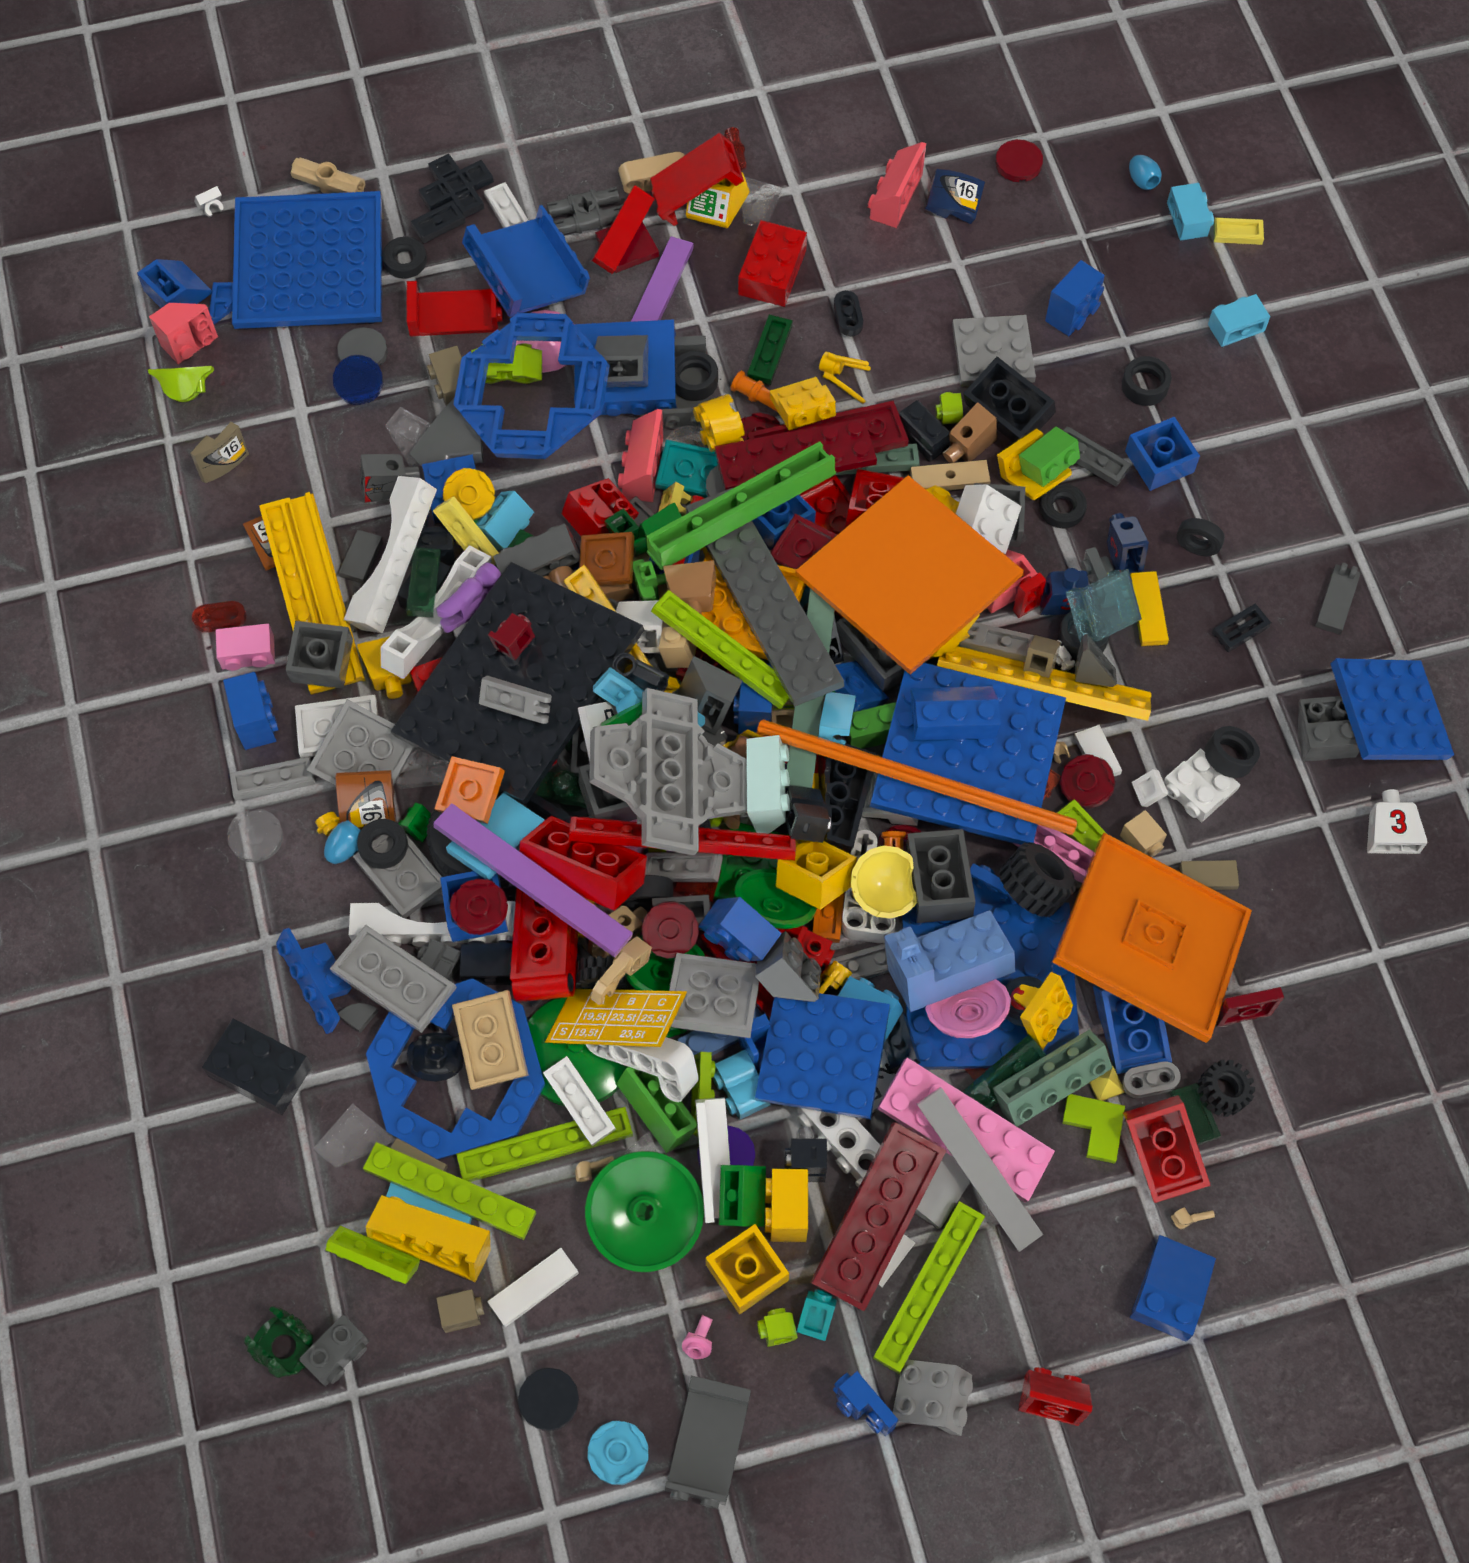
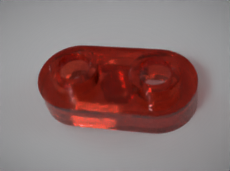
[192,601,247,632]

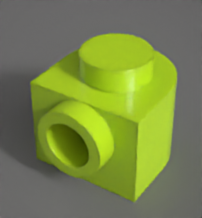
[935,392,963,425]
[757,1308,798,1347]

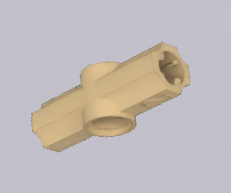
[291,157,365,194]

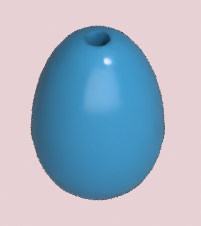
[1129,155,1162,190]
[324,821,361,864]

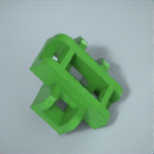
[633,559,666,601]

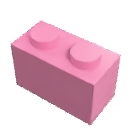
[216,624,275,671]

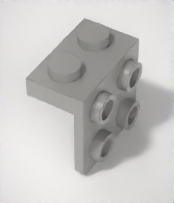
[893,1360,973,1436]

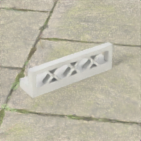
[695,1097,730,1223]

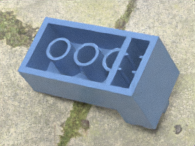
[884,910,1015,1012]

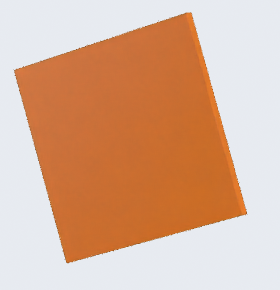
[796,475,1024,675]
[1052,833,1252,1043]

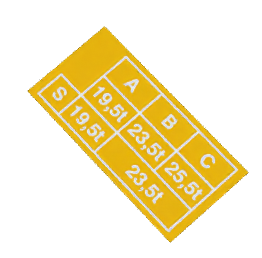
[545,989,687,1047]

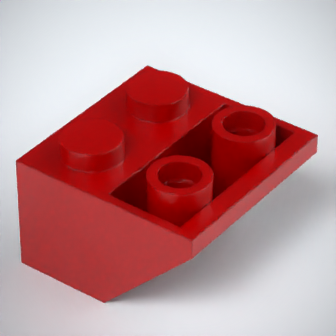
[561,478,639,536]

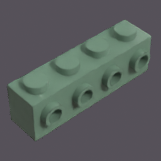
[993,1029,1112,1127]

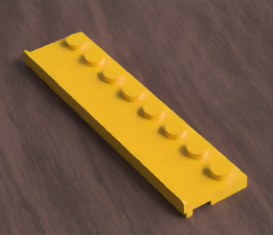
[259,492,366,695]
[937,646,1151,721]

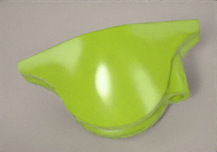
[148,366,214,402]

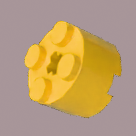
[693,394,745,452]

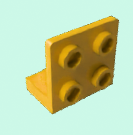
[997,428,1072,500]

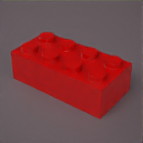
[519,816,647,911]

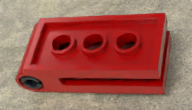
[510,887,578,1002]

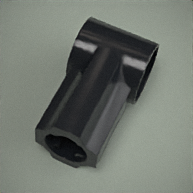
[612,653,669,692]

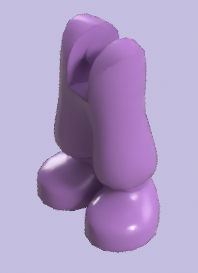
[436,562,501,633]

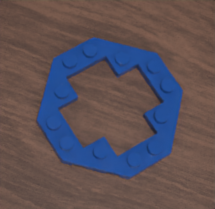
[454,313,610,459]
[366,979,546,1160]

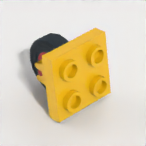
[1005,972,1073,1050]

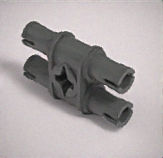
[546,187,622,234]

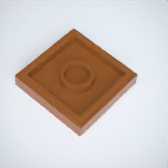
[579,532,634,586]

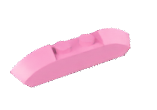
[1013,825,1094,883]

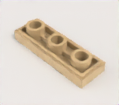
[910,460,991,490]

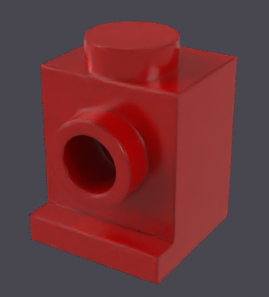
[797,926,835,968]

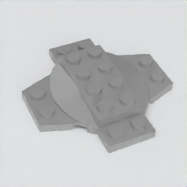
[589,688,747,855]

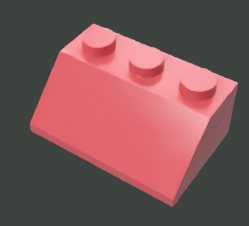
[868,142,926,228]
[618,409,664,502]

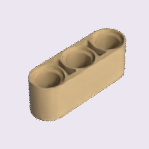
[618,152,685,194]

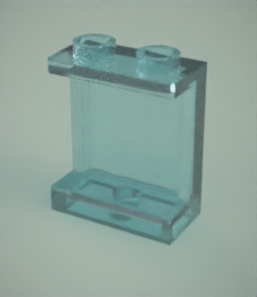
[1066,569,1142,642]

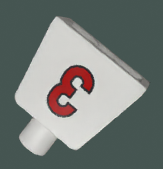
[1367,789,1427,854]

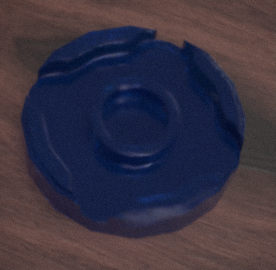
[333,355,384,405]

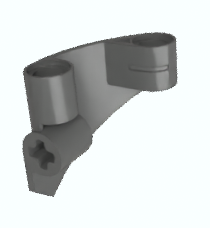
[409,399,483,466]

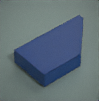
[209,282,233,324]

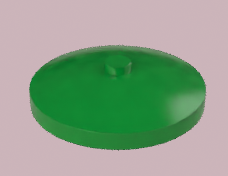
[528,997,628,1106]
[585,1151,704,1272]

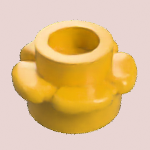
[315,812,340,836]

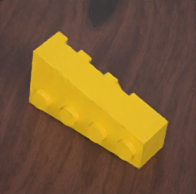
[365,1195,491,1282]

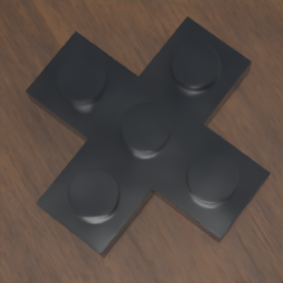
[418,154,494,218]

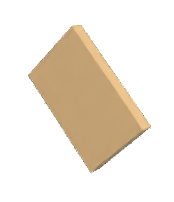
[452,990,529,1090]

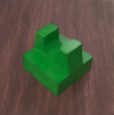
[398,803,431,842]

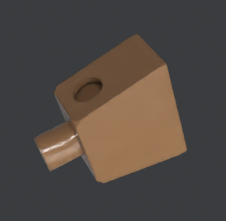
[943,403,997,463]
[663,560,716,615]

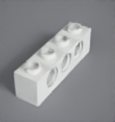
[797,1108,881,1188]

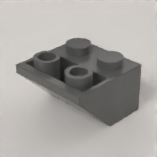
[595,335,648,387]
[677,656,743,735]
[1298,696,1359,762]
[755,931,821,1002]

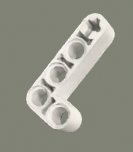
[841,830,896,943]
[586,1037,698,1102]

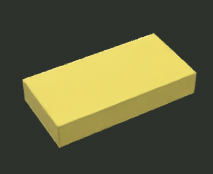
[1213,218,1264,245]

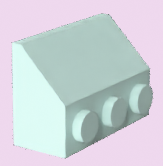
[746,735,790,834]

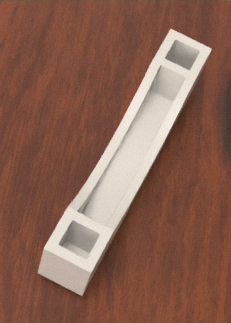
[344,476,437,633]
[381,545,492,679]
[349,901,515,947]

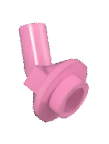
[682,1315,713,1359]

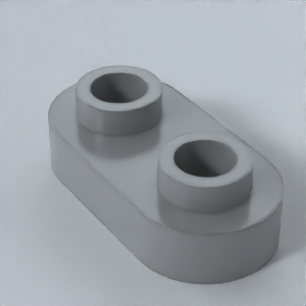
[1122,1061,1180,1098]

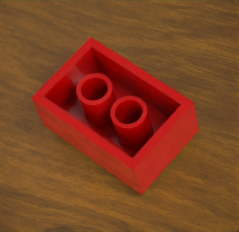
[738,220,807,307]

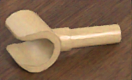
[1053,741,1070,763]
[575,1156,614,1182]
[1171,1207,1215,1229]

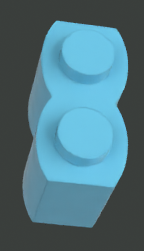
[713,1050,771,1120]

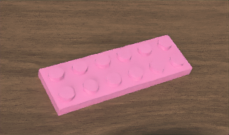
[877,1058,1055,1202]

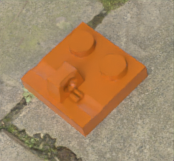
[434,756,505,824]

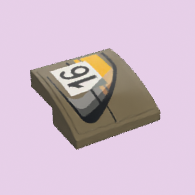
[190,422,249,483]

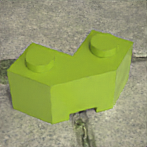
[471,343,542,384]

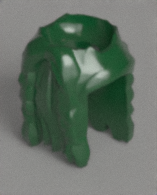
[244,1306,313,1378]

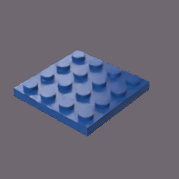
[1330,658,1454,760]
[755,993,890,1119]

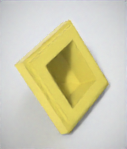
[1089,1066,1125,1101]

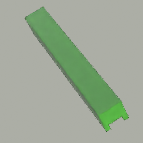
[646,441,836,570]

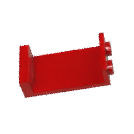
[650,133,744,226]
[407,281,503,337]

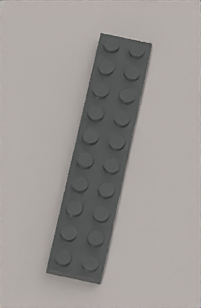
[685,488,844,707]

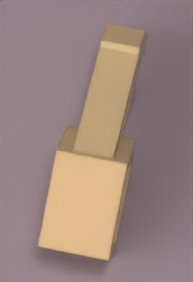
[591,936,652,1005]

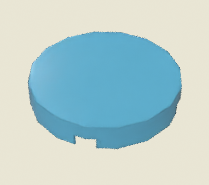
[588,1421,649,1485]

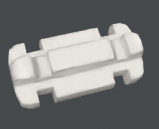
[1056,640,1075,671]

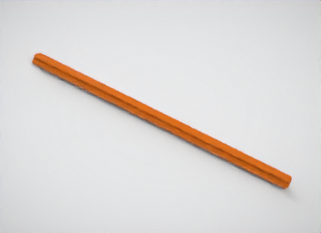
[757,719,1077,835]

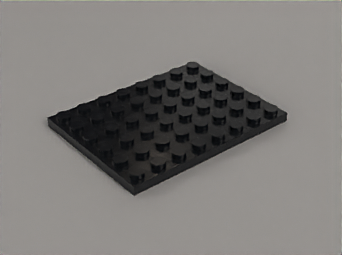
[391,562,644,805]

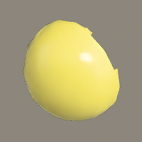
[851,846,917,919]

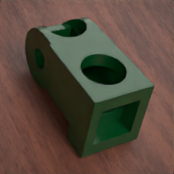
[605,508,639,540]

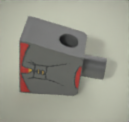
[360,454,420,503]

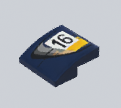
[925,169,985,224]

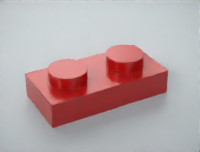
[1013,572,1046,618]

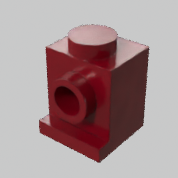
[488,613,535,660]

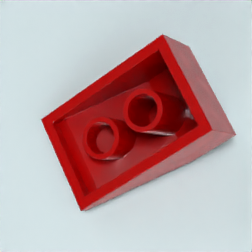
[845,469,904,528]
[1123,1095,1211,1203]
[1018,1367,1093,1426]

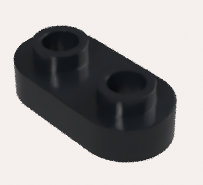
[834,290,863,337]

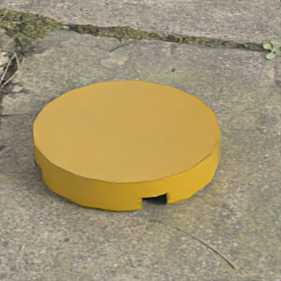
[443,468,495,521]

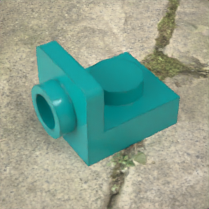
[796,1289,837,1341]

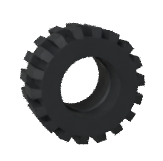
[999,842,1076,917]

